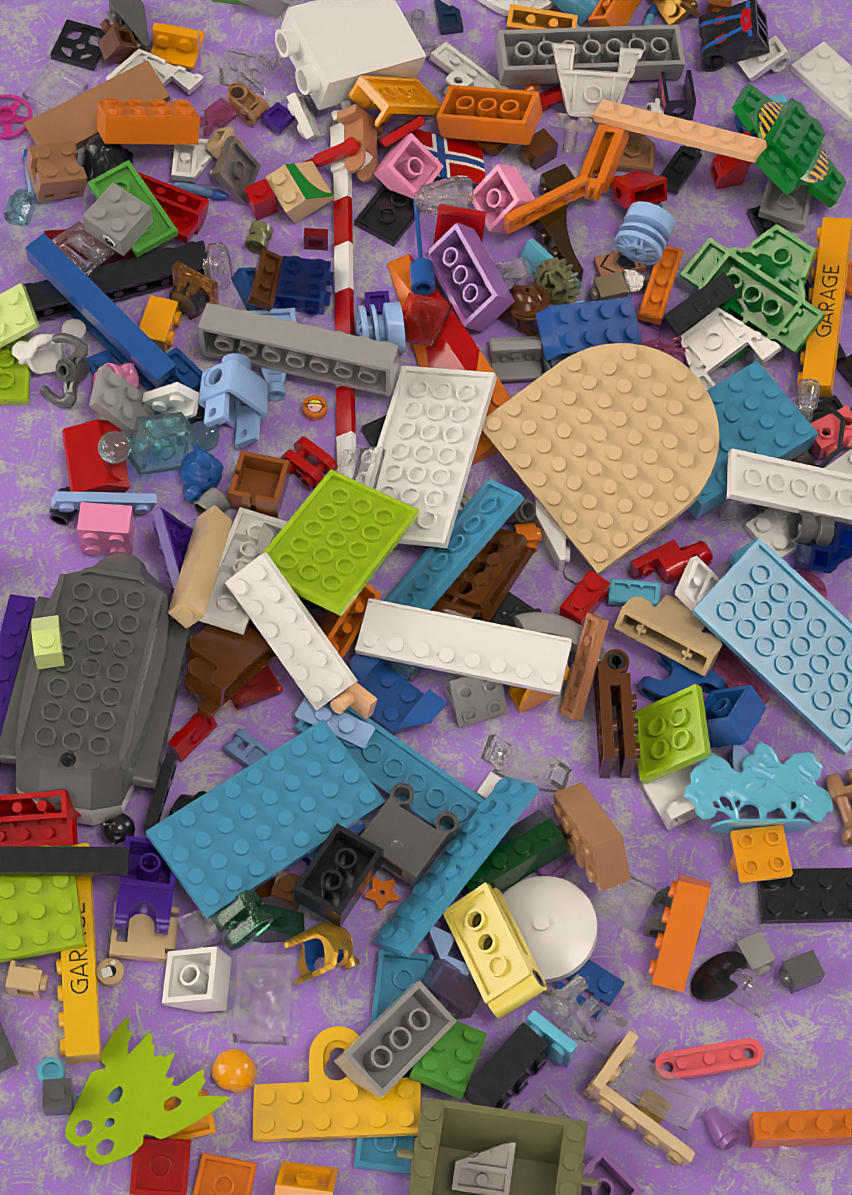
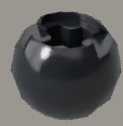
[102,813,135,846]

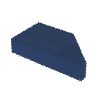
[434,0,464,35]

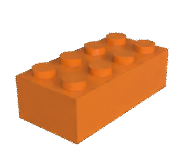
[436,85,543,145]
[96,98,200,145]

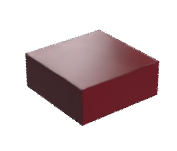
[304,228,328,251]

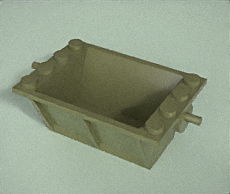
[397,1097,598,1195]

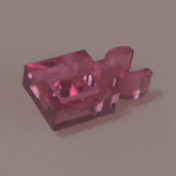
[199,97,237,136]
[640,336,686,357]

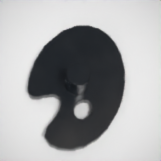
[691,951,748,1002]

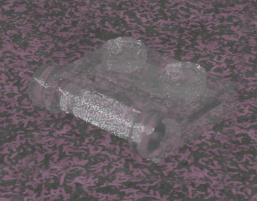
[52,221,115,275]

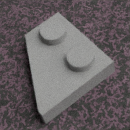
[452,1141,516,1195]

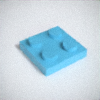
[526,1010,578,1068]

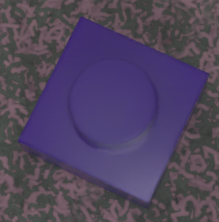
[262,102,295,134]
[364,290,390,316]

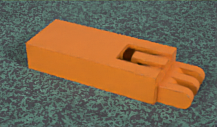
[578,124,629,201]

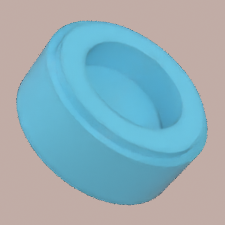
[37,1057,66,1084]

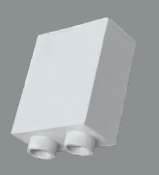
[275,0,426,110]

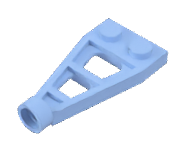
[249,308,296,401]

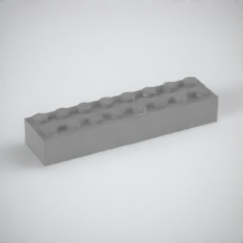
[494,24,686,85]
[198,303,399,396]

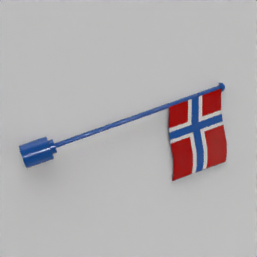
[409,129,485,296]

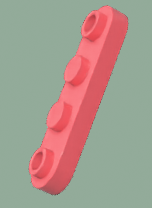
[654,1038,764,1082]

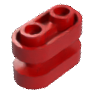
[281,436,338,489]

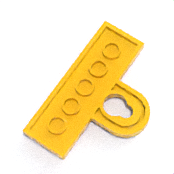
[253,1026,422,1143]

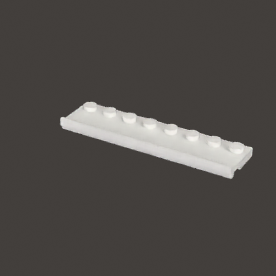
[355,598,572,695]

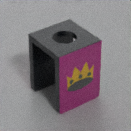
[657,70,696,120]

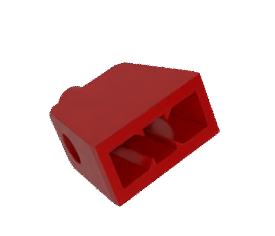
[611,171,667,209]

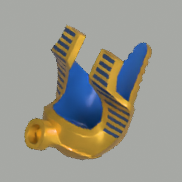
[285,922,360,985]

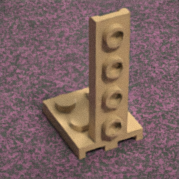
[582,1030,695,1167]

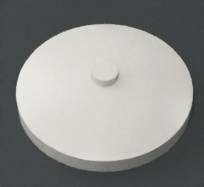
[503,876,598,983]

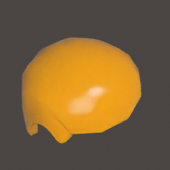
[212,1049,257,1093]

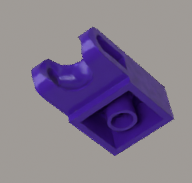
[113,835,176,935]

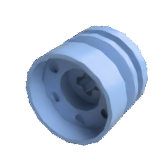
[614,201,676,265]
[356,301,406,353]

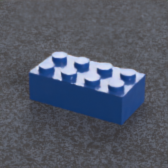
[536,297,643,361]

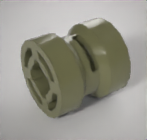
[244,221,274,254]

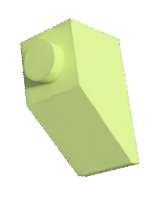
[31,615,65,669]

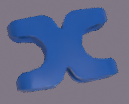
[637,652,726,703]

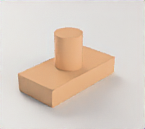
[330,682,377,720]

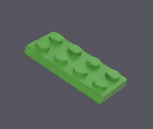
[87,160,178,257]

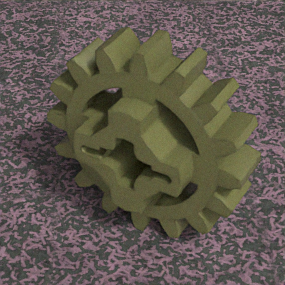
[532,257,581,306]

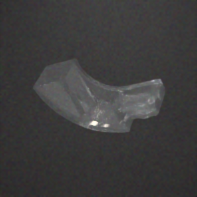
[481,734,572,793]

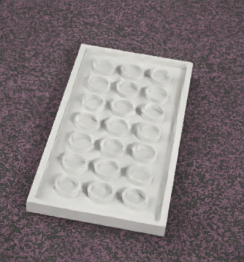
[365,366,497,548]

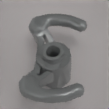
[40,333,90,407]

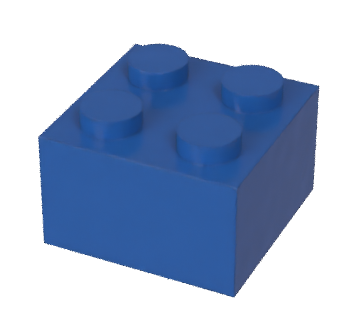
[704,685,767,748]

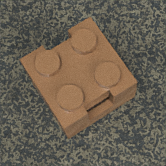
[25,141,87,202]

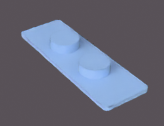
[295,696,375,749]

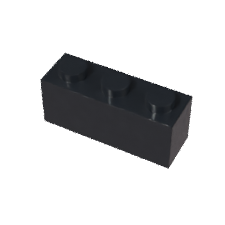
[663,272,738,337]

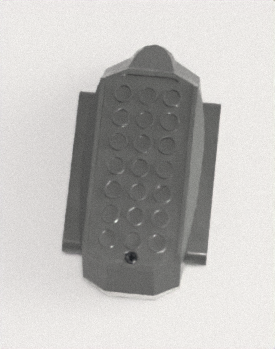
[0,552,193,826]

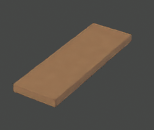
[24,60,171,148]

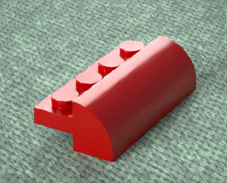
[138,172,209,243]
[0,790,81,846]

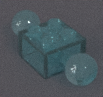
[98,412,220,475]

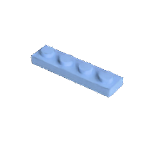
[51,491,157,514]

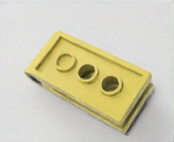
[443,882,547,1019]

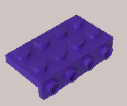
[152,507,196,596]

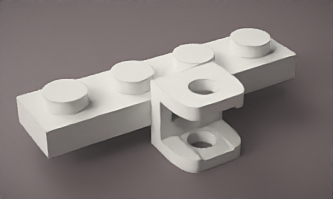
[430,42,508,97]

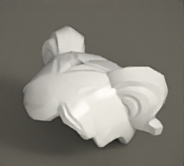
[11,334,68,374]

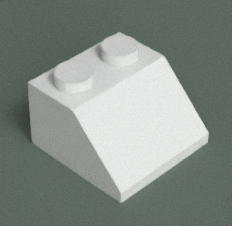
[162,946,232,1013]

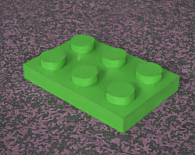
[409,1021,487,1100]

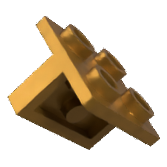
[652,0,701,25]

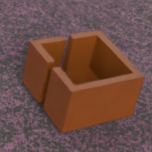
[228,450,290,518]

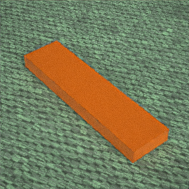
[503,174,589,234]
[637,245,684,325]

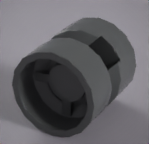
[787,511,835,549]

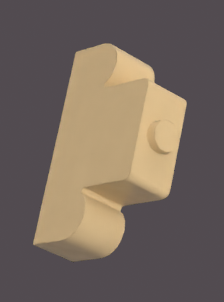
[614,595,722,677]

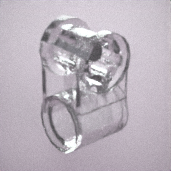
[494,257,535,290]

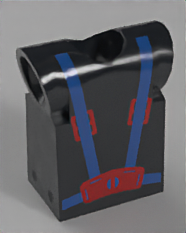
[698,0,770,72]

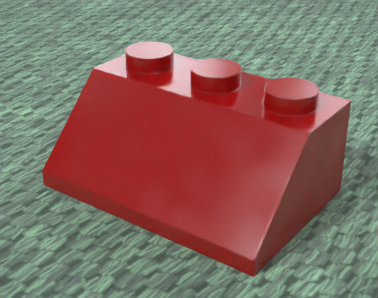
[62,419,130,493]

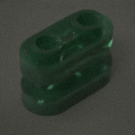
[213,890,274,951]

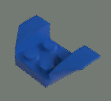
[350,654,447,735]

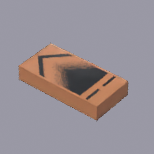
[594,252,647,277]

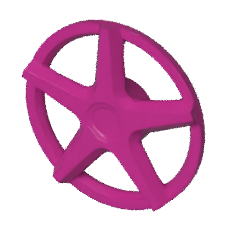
[0,94,33,140]

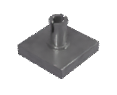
[210,136,261,204]

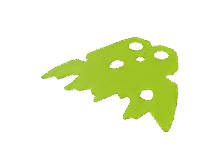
[65,1017,228,1165]

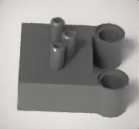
[361,782,459,887]

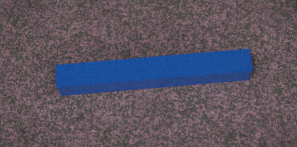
[25,233,176,388]

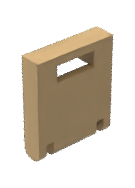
[109,901,180,963]

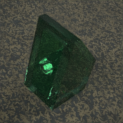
[242,903,305,943]

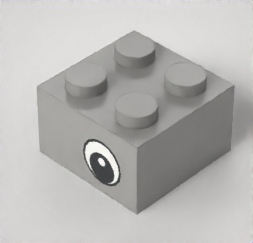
[82,182,154,256]

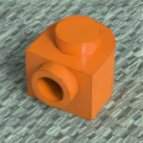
[513,522,542,554]

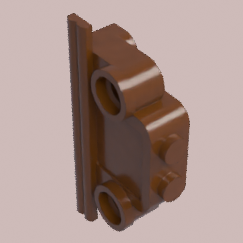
[184,619,277,718]

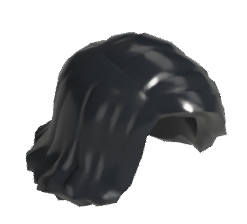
[81,134,134,178]

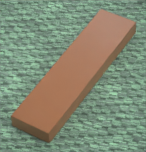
[560,613,609,721]

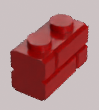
[559,570,610,627]

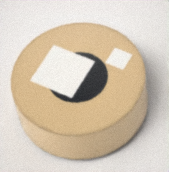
[96,958,125,987]

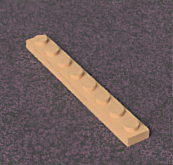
[592,99,767,163]

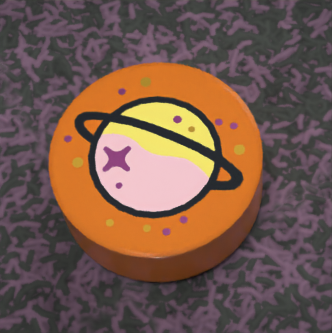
[303,395,327,421]

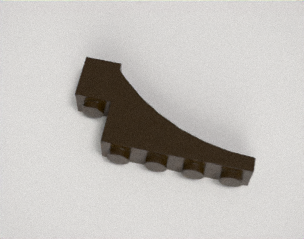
[529,164,584,283]

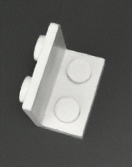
[643,765,716,830]

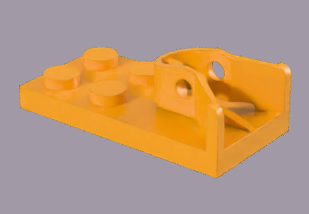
[348,75,441,127]

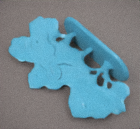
[684,741,833,833]

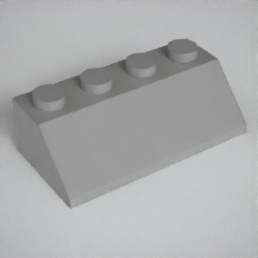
[334,980,457,1098]

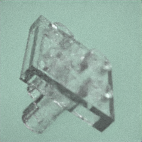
[537,974,601,1043]

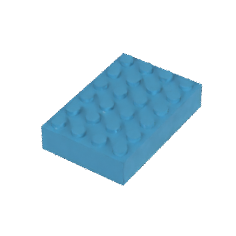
[688,361,818,519]

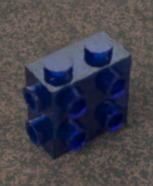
[276,256,335,315]

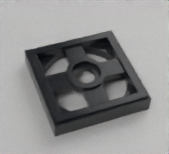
[50,19,105,71]

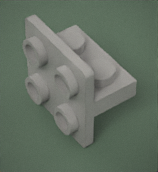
[489,336,542,382]
[445,676,508,727]

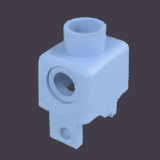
[198,353,268,448]

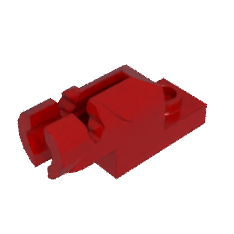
[629,539,713,584]

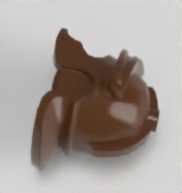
[498,284,551,336]

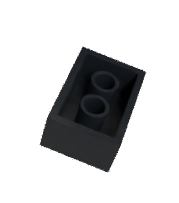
[294,823,384,927]
[466,1022,549,1109]

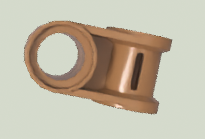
[227,82,270,127]

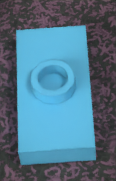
[608,578,661,607]

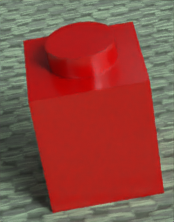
[244,178,278,221]

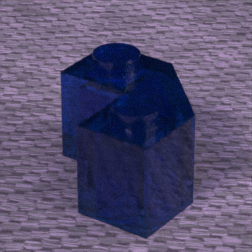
[793,524,852,574]

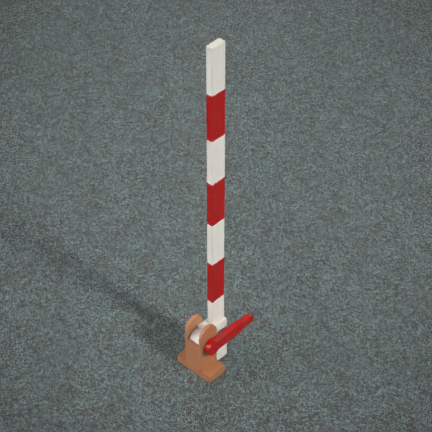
[303,104,384,481]

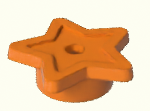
[364,877,399,911]

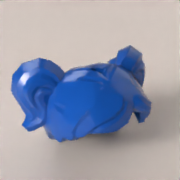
[180,444,224,502]

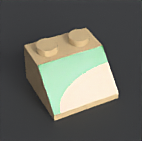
[265,161,335,224]

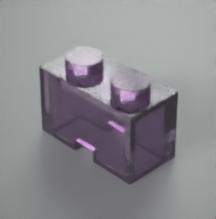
[421,959,482,1020]

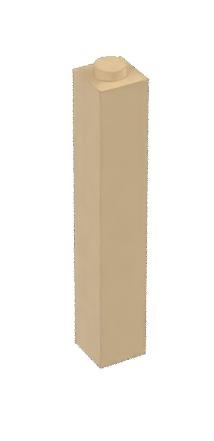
[168,505,232,629]

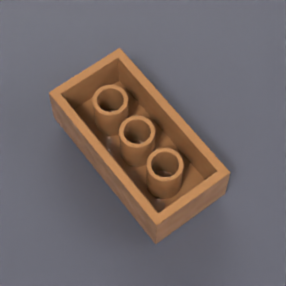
[552,782,631,891]

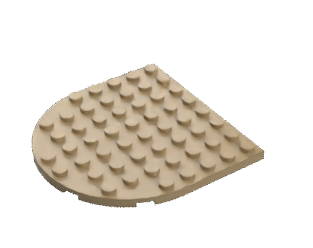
[482,343,720,575]

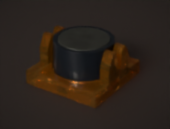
[169,261,219,320]

